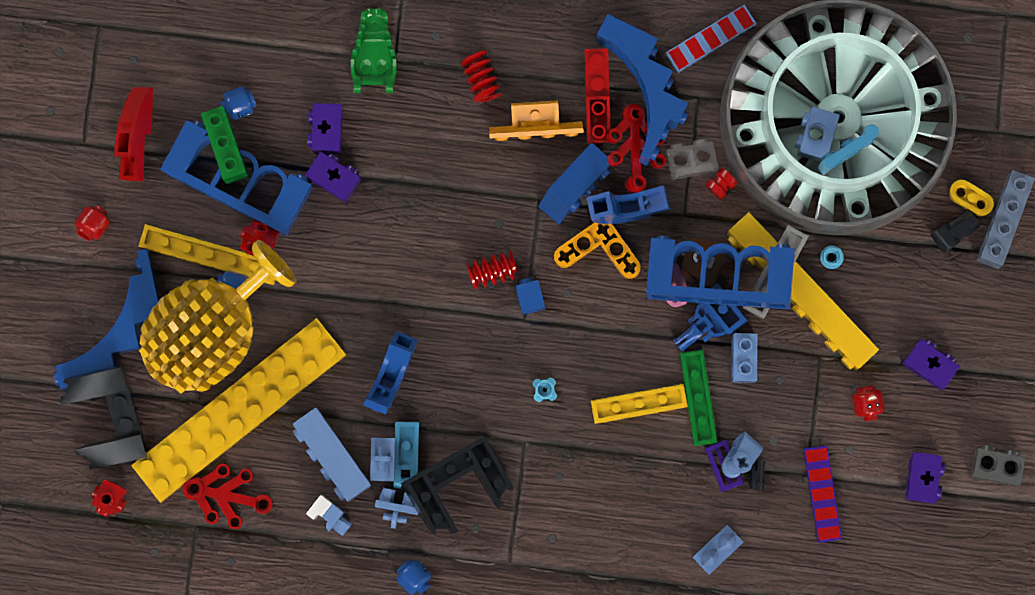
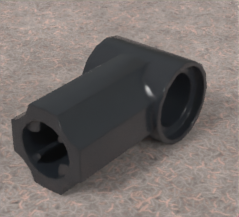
[930,210,980,254]

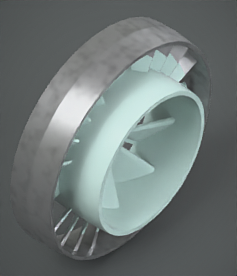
[720,0,957,235]

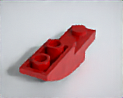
[585,48,610,144]
[114,87,153,181]

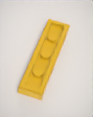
[591,384,688,424]

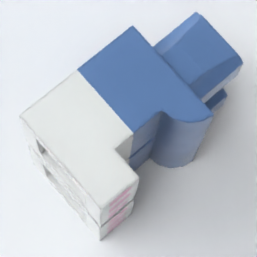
[306,495,352,536]

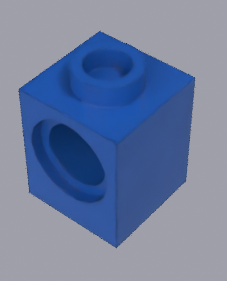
[515,278,545,315]

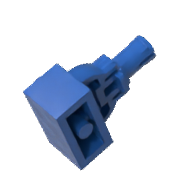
[673,283,749,352]

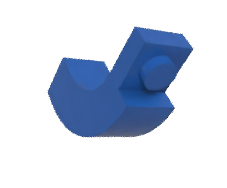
[587,186,671,224]
[363,331,418,415]

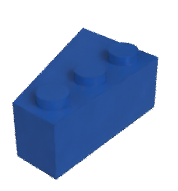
[538,143,611,225]

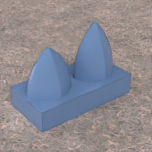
[692,525,743,575]

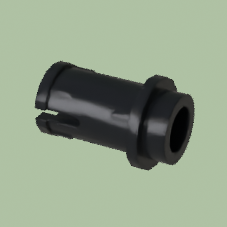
[747,461,766,490]

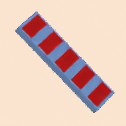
[665,4,757,74]

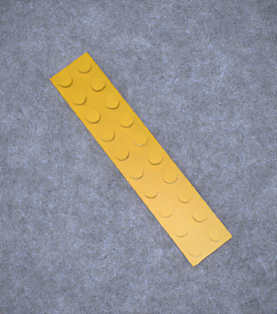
[131,318,346,503]

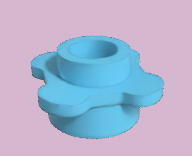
[533,378,557,402]

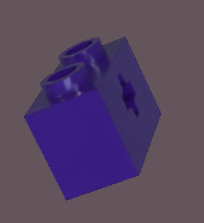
[308,103,343,154]
[305,152,361,203]
[902,339,960,391]
[904,452,945,504]

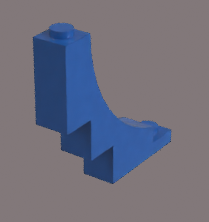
[53,249,160,391]

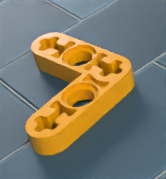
[554,222,641,279]

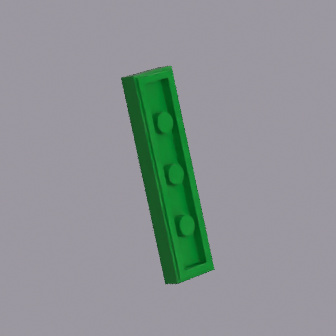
[680,350,718,446]

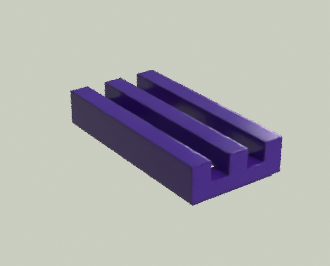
[705,440,744,492]

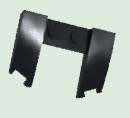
[60,364,148,469]
[400,436,514,534]

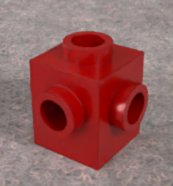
[239,220,280,256]
[91,479,129,518]

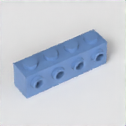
[292,408,372,502]

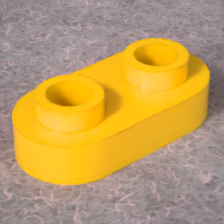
[949,180,994,217]

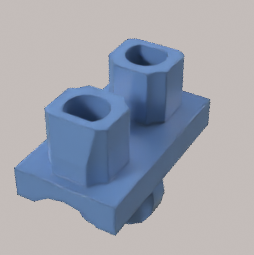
[370,438,396,481]
[375,488,418,529]

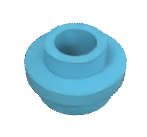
[820,245,844,269]

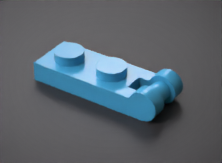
[818,124,879,175]
[394,422,419,489]

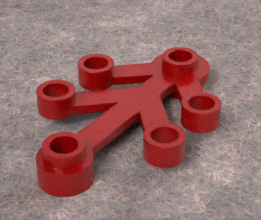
[606,104,666,194]
[182,464,273,529]

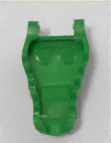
[351,8,397,93]

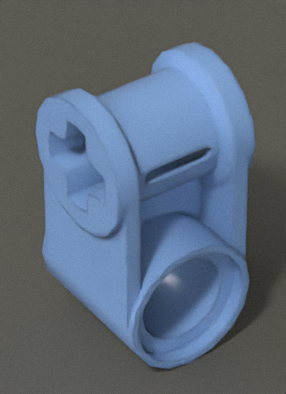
[722,432,763,478]

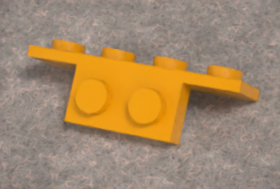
[489,100,584,141]

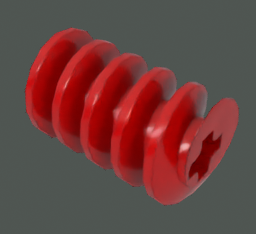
[461,50,502,102]
[466,250,517,290]

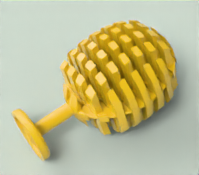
[139,240,297,393]

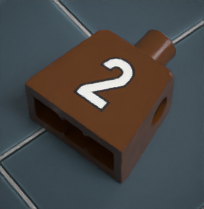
[676,237,726,289]

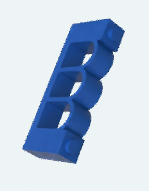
[160,120,313,237]
[646,236,795,310]

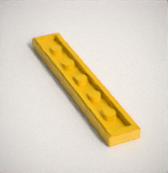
[138,224,276,285]

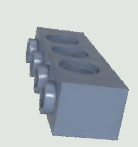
[976,170,1035,269]

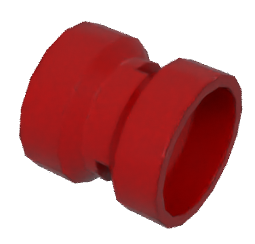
[705,168,738,200]

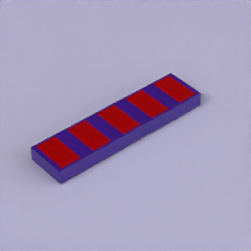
[803,445,842,543]

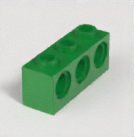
[201,106,249,184]

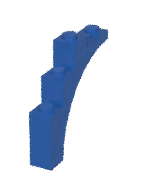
[596,14,689,166]

